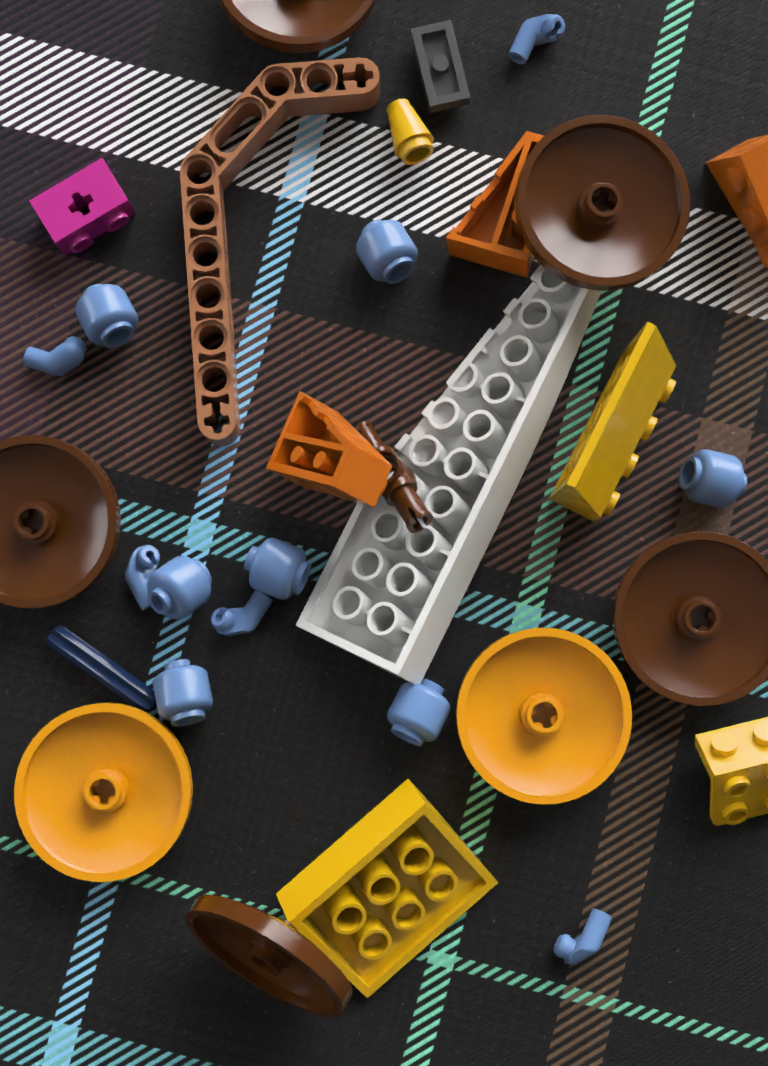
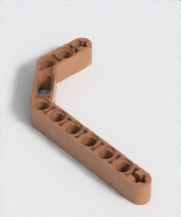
[180,57,380,446]

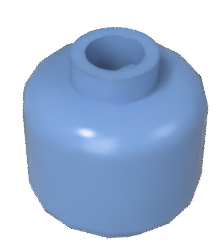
[356,219,418,284]
[75,284,138,348]
[679,449,747,509]
[244,538,311,600]
[147,556,212,620]
[153,659,213,727]
[387,678,451,746]

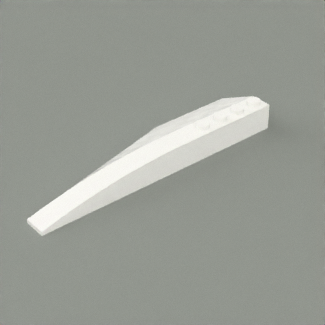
[296,265,601,685]

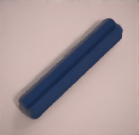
[46,626,156,713]

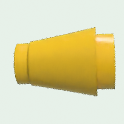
[386,99,434,165]

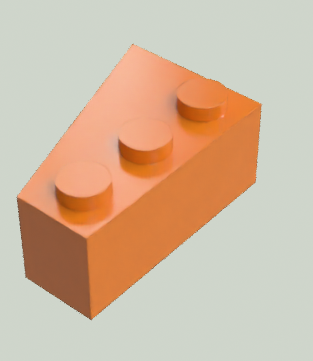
[446,131,544,278]
[706,135,768,269]
[266,391,392,507]

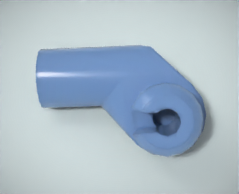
[508,14,565,65]
[23,336,87,376]
[124,545,160,610]
[211,590,274,636]
[553,908,612,965]

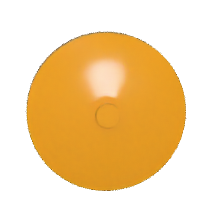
[456,628,632,805]
[14,703,193,882]

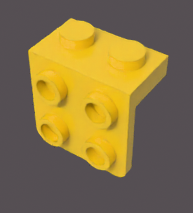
[695,717,768,826]

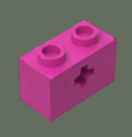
[29,158,136,256]

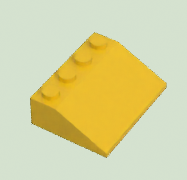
[549,322,676,522]
[276,779,498,998]

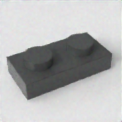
[410,20,470,114]

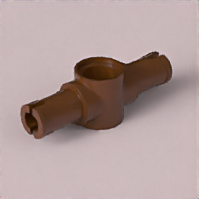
[357,421,433,533]

